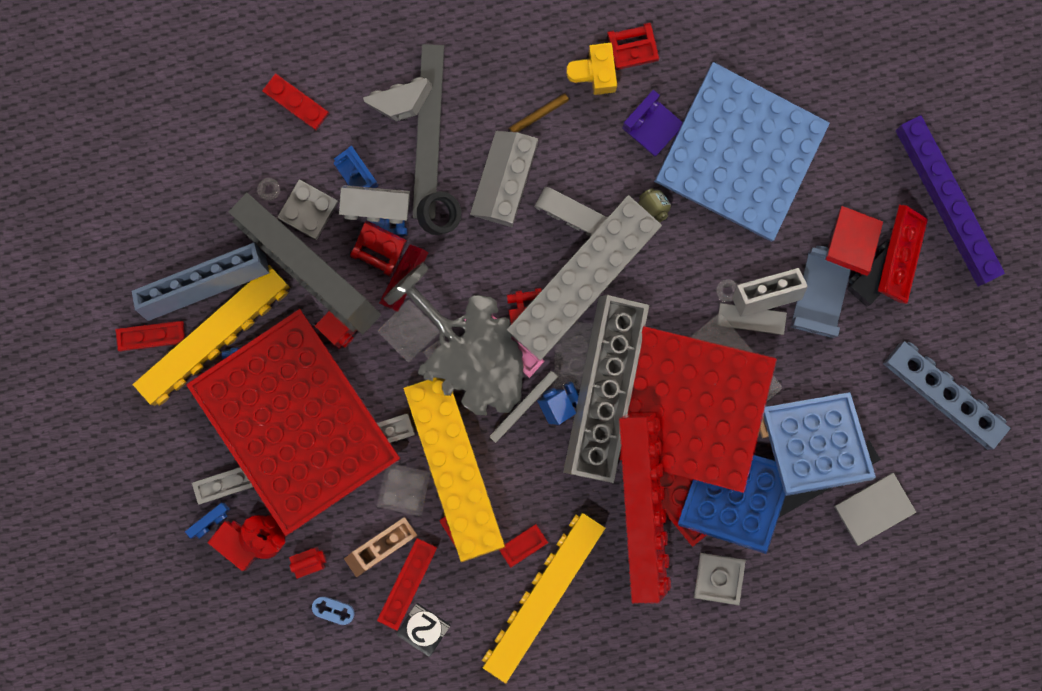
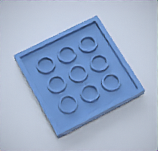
[763,392,876,496]

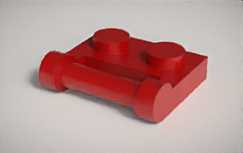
[607,23,659,70]
[350,221,407,277]

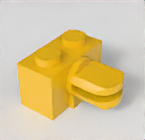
[566,43,617,95]

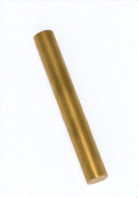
[509,93,569,132]

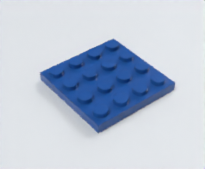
[678,455,786,554]

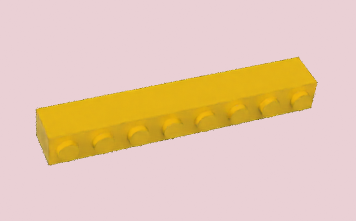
[132,265,290,406]
[482,513,605,683]

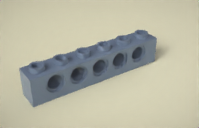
[883,341,1011,450]

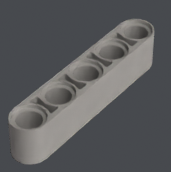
[534,187,608,237]

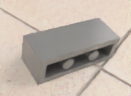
[339,185,410,224]
[732,268,808,317]

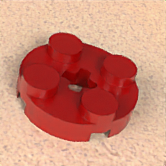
[238,515,285,559]

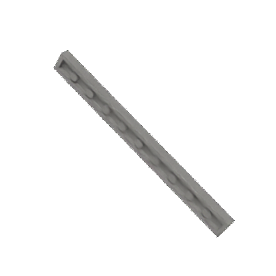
[192,413,415,505]

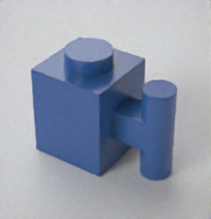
[537,382,579,425]

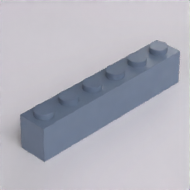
[132,243,270,321]

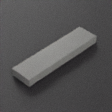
[490,371,559,443]

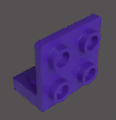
[622,90,683,157]

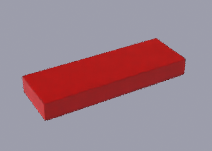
[116,321,185,352]

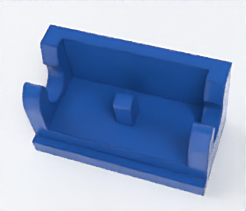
[333,146,379,188]

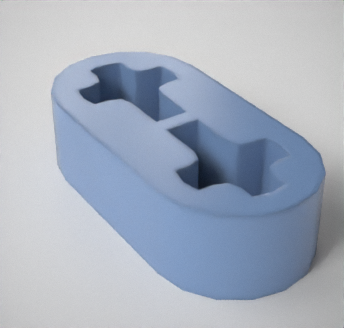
[312,596,355,625]

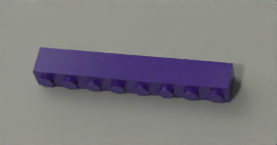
[895,115,1005,287]

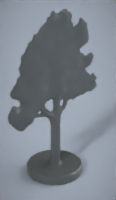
[383,262,524,416]

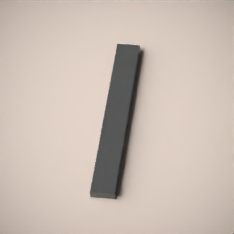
[413,44,444,220]

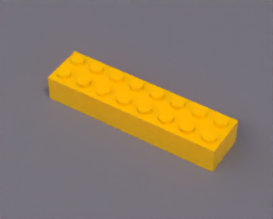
[404,378,505,562]

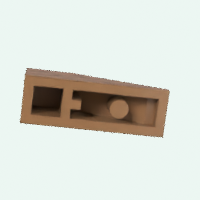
[344,517,417,578]

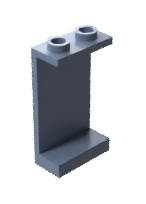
[790,246,850,338]

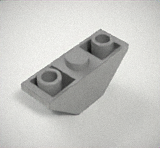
[363,77,432,121]

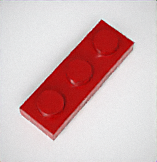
[262,73,329,131]

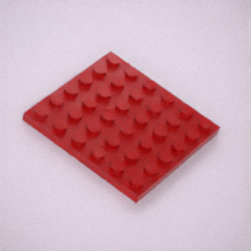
[619,326,777,493]

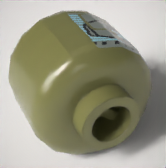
[638,189,671,223]

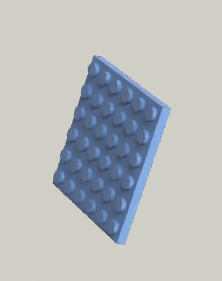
[654,62,830,241]

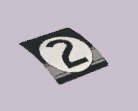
[396,603,451,657]

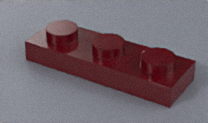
[379,244,428,312]

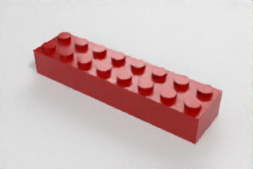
[619,412,671,603]

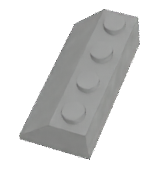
[470,131,538,228]

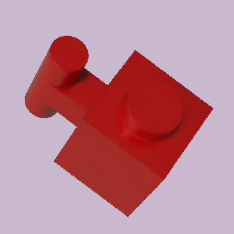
[289,547,327,579]

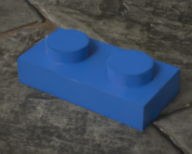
[185,503,230,539]

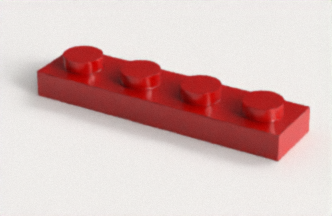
[377,538,438,631]

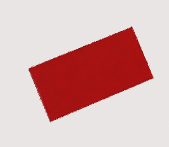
[499,524,548,568]

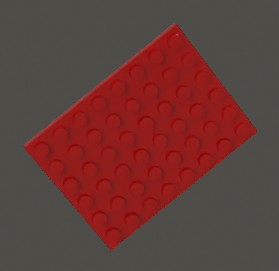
[186,309,401,536]

